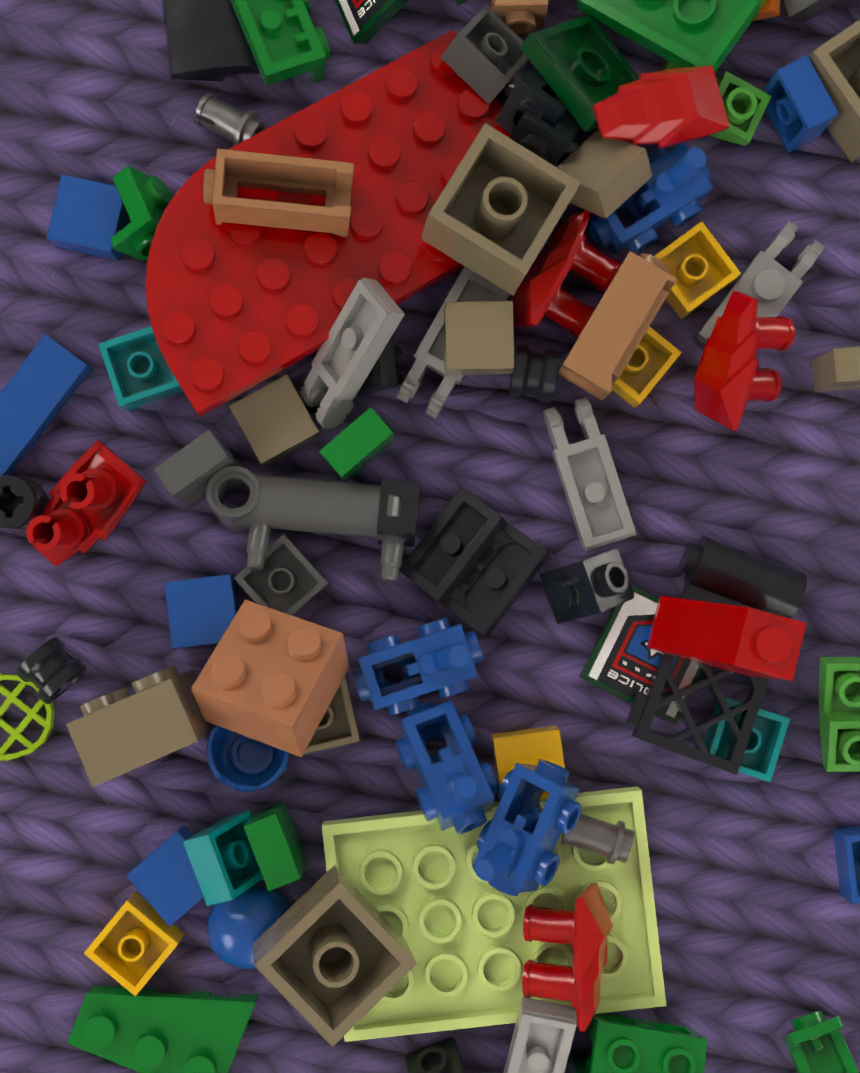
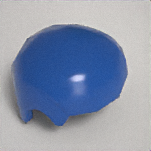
[206,725,290,792]
[207,886,291,969]

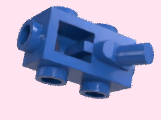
[587,143,713,255]
[353,617,484,715]
[395,700,499,834]
[473,759,582,896]

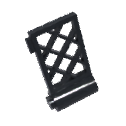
[626,536,807,775]

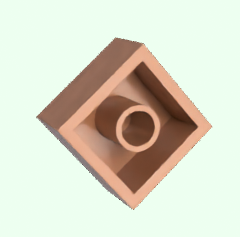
[191,600,349,758]

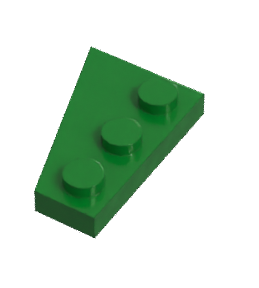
[67,985,258,1073]

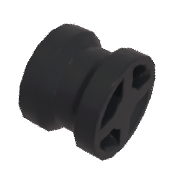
[508,344,559,404]
[0,475,48,530]
[16,637,87,705]

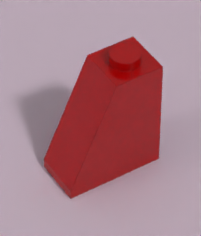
[646,596,807,681]

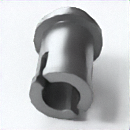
[194,93,265,146]
[561,814,634,865]

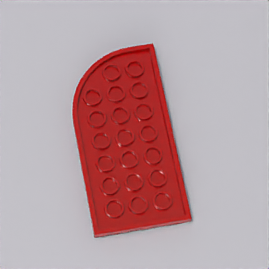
[145,29,511,418]

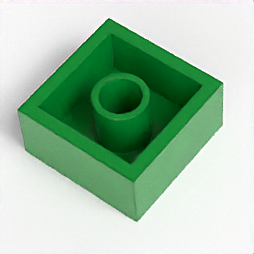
[319,407,395,482]
[244,801,307,892]

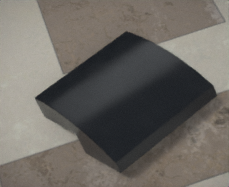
[162,0,261,82]
[399,487,550,638]

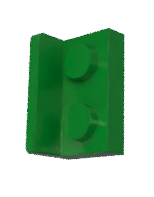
[230,0,330,86]
[585,1013,707,1073]

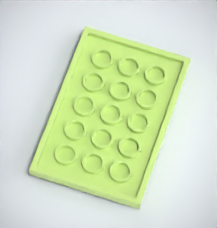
[322,786,667,1042]

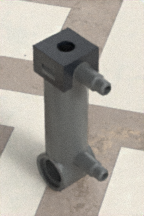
[206,466,420,582]

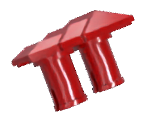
[593,65,730,148]
[512,210,621,337]
[694,291,795,431]
[26,440,147,567]
[522,882,613,1032]

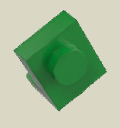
[110,166,173,261]
[783,1010,859,1073]

